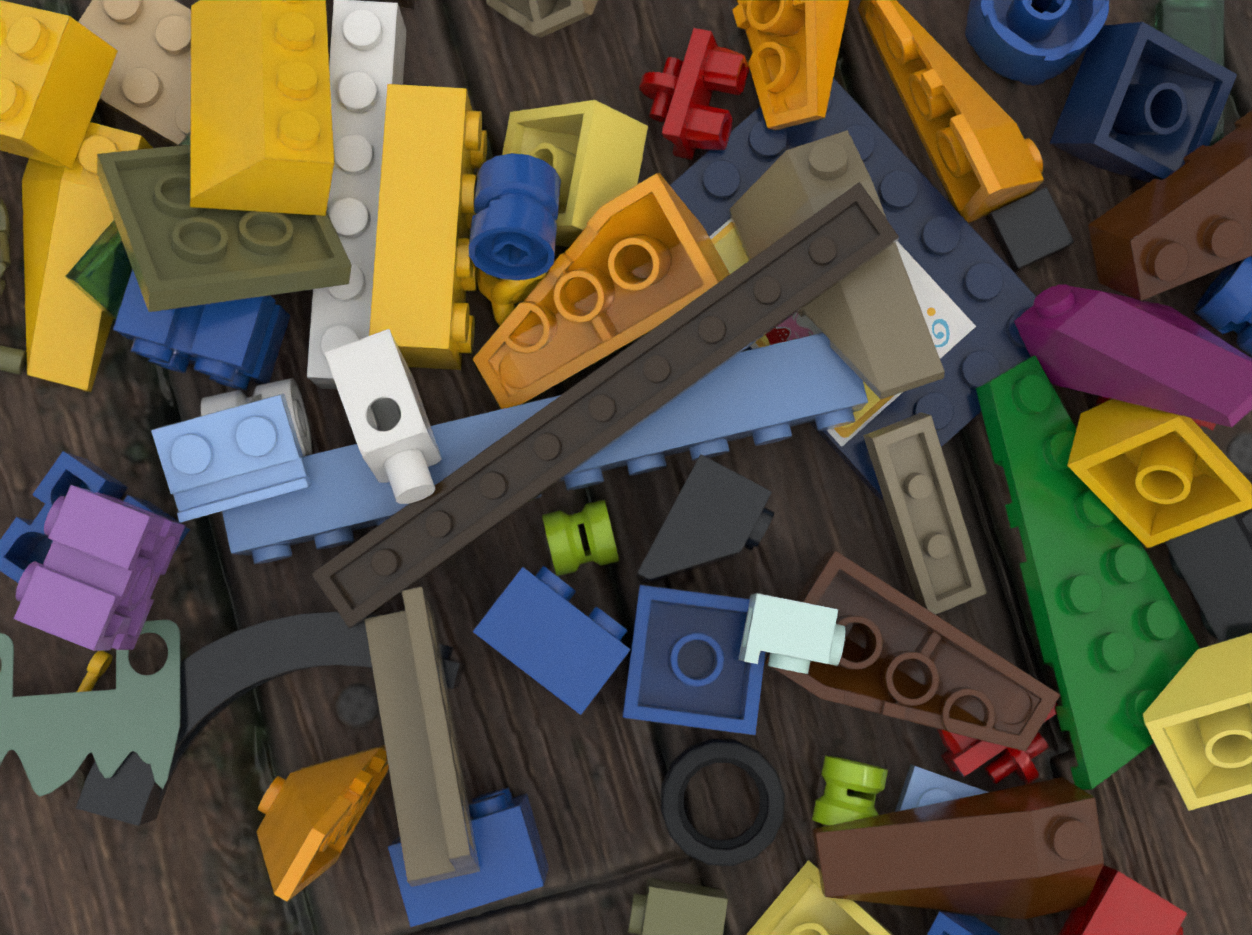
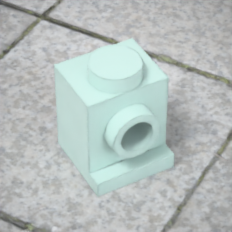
[739,593,845,674]

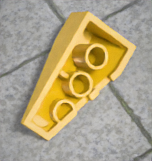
[22,122,153,392]

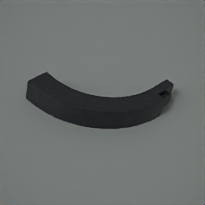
[76,612,465,826]

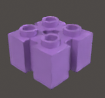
[14,485,185,651]

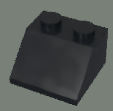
[636,454,775,584]
[1165,509,1252,642]

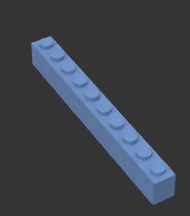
[222,333,868,564]

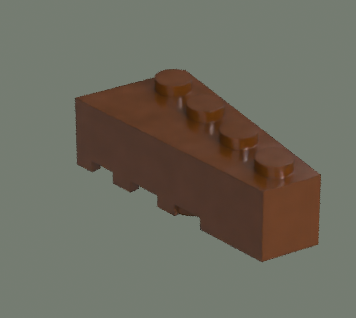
[1088,111,1252,301]

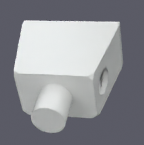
[324,329,442,504]

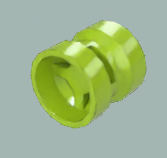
[542,500,619,576]
[812,755,888,826]

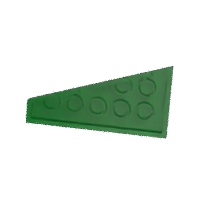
[976,355,1200,790]

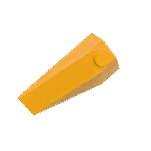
[732,0,849,130]
[858,0,1044,223]
[473,173,730,409]
[256,745,389,902]

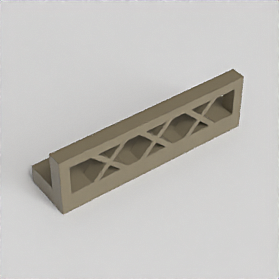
[364,587,480,887]

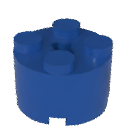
[965,0,1109,86]

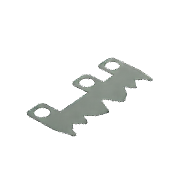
[0,620,180,797]

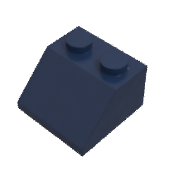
[1049,22,1237,183]

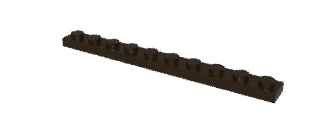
[312,182,899,628]

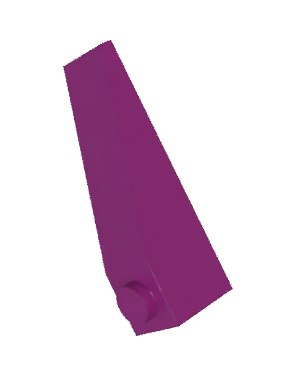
[1014,284,1252,428]

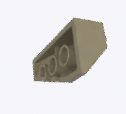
[729,130,945,399]

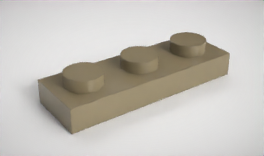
[863,412,987,615]

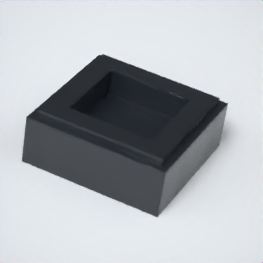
[986,187,1074,272]

